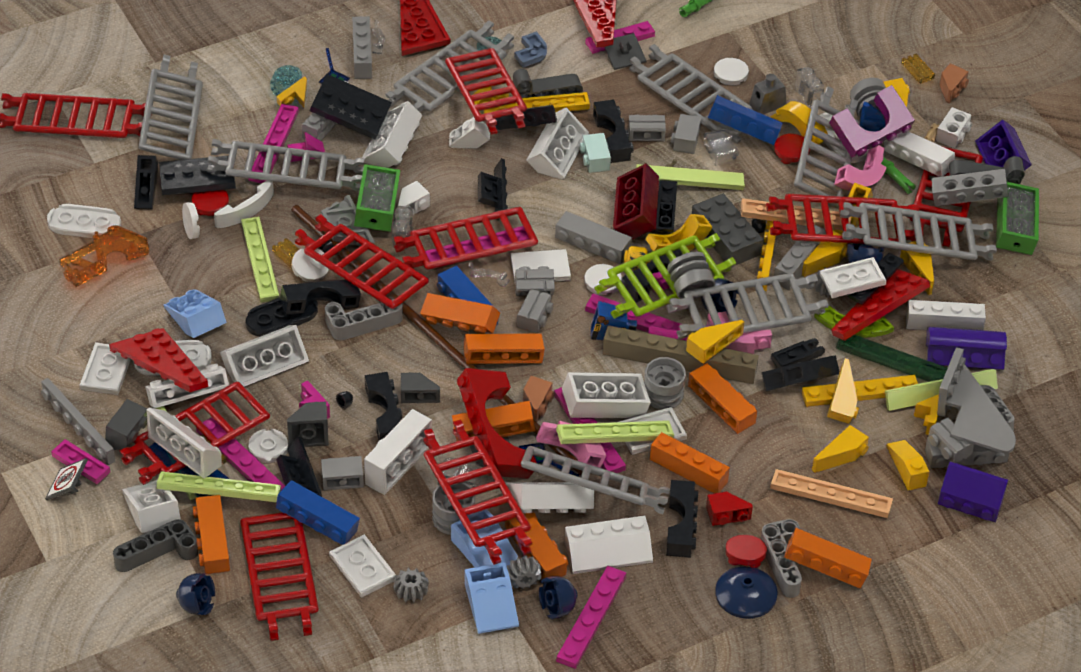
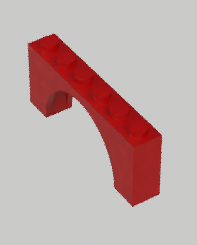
[457,368,536,479]

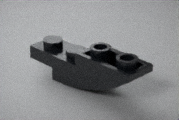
[655,180,677,232]
[761,355,840,391]

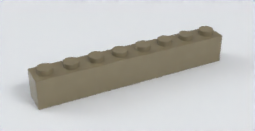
[603,326,759,384]

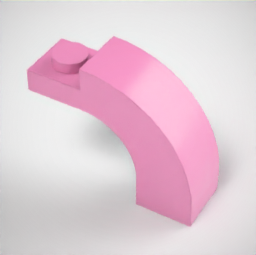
[834,145,886,191]
[706,312,772,354]
[536,421,606,468]

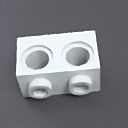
[935,107,972,148]

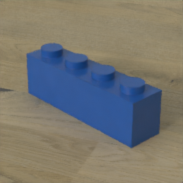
[708,95,783,145]
[437,265,498,326]
[276,480,360,545]

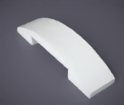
[214,181,274,228]

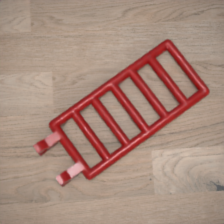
[445,48,527,135]
[910,146,983,247]
[394,207,538,270]
[295,214,429,309]
[120,381,270,485]
[240,512,319,641]

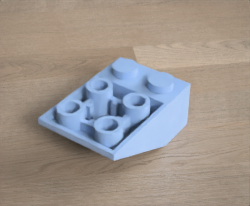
[164,289,227,338]
[451,509,518,567]
[464,562,519,634]

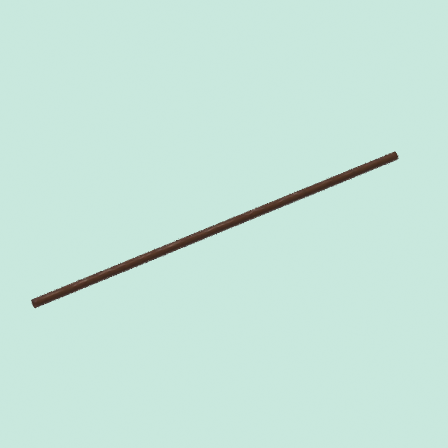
[291,205,583,476]

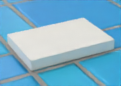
[511,249,571,283]
[820,257,886,298]
[80,342,131,395]
[619,407,687,455]
[329,534,396,598]

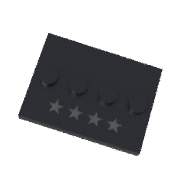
[309,74,392,140]
[159,155,236,196]

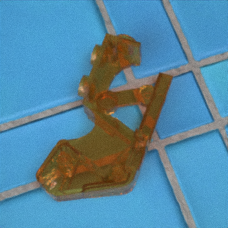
[59,225,149,287]

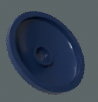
[715,566,778,619]

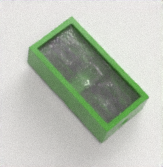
[354,164,400,232]
[996,182,1039,255]

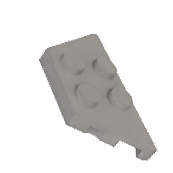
[321,195,375,246]

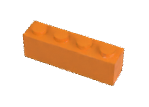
[420,293,500,334]
[463,334,545,364]
[688,363,757,434]
[452,401,535,441]
[650,432,730,493]
[192,495,230,574]
[505,511,568,579]
[784,528,872,589]

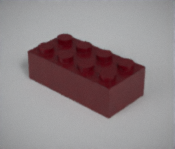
[613,163,659,240]

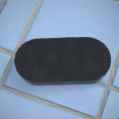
[245,297,318,337]

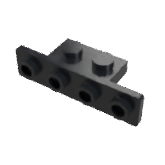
[495,105,557,130]
[478,158,508,221]
[847,253,904,304]
[276,437,322,497]

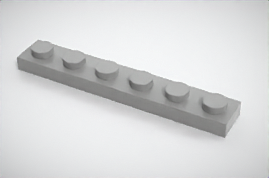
[41,378,115,465]

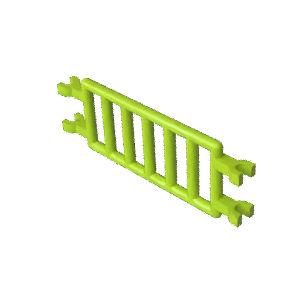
[594,233,737,319]

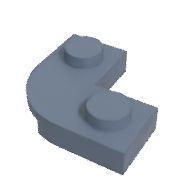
[514,31,547,68]

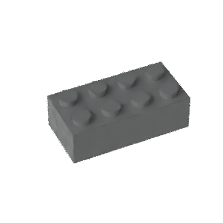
[692,193,763,267]

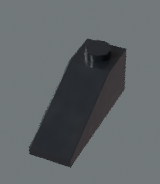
[134,155,159,209]

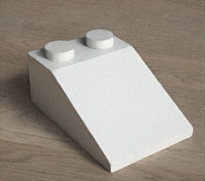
[122,480,181,533]

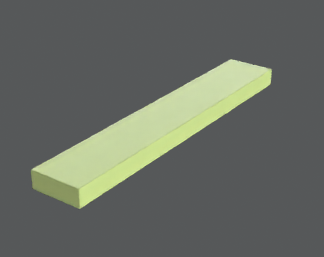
[636,164,745,190]
[241,217,279,303]
[885,369,998,411]
[556,421,674,444]
[157,472,281,502]

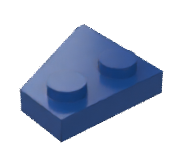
[859,102,886,132]

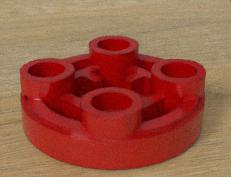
[774,133,810,164]
[192,190,229,216]
[725,535,767,568]

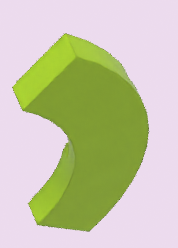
[814,306,894,338]

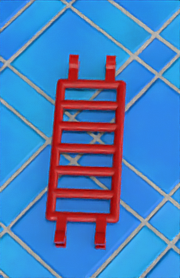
[0,93,152,138]
[766,194,924,244]
[423,419,533,565]

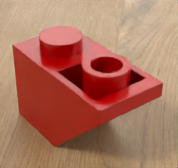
[706,491,753,526]

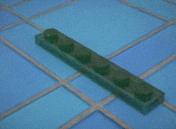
[836,335,948,382]

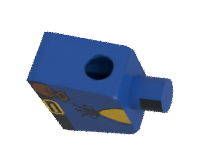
[591,301,637,340]

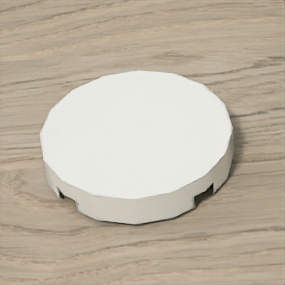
[714,58,749,85]
[182,202,200,239]
[292,247,329,282]
[584,264,622,296]
[248,429,288,463]

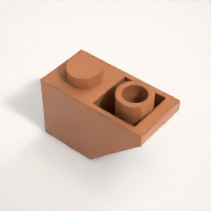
[939,63,969,104]
[523,376,554,422]

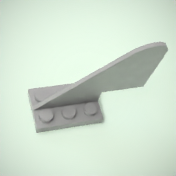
[937,347,1016,454]

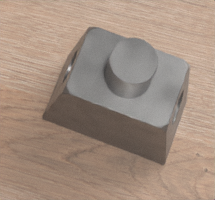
[749,74,787,115]

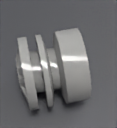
[850,78,886,119]
[667,252,715,299]
[644,357,686,410]
[432,482,475,535]

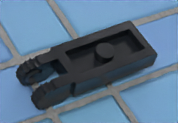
[770,338,825,368]

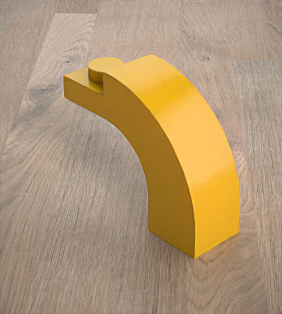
[770,101,828,145]
[645,214,713,251]

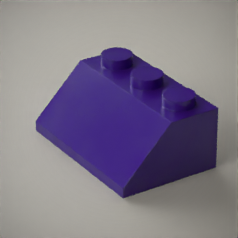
[975,119,1032,171]
[938,462,1008,523]

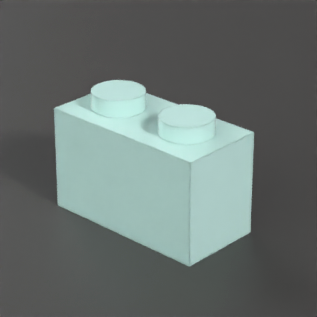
[580,133,611,173]

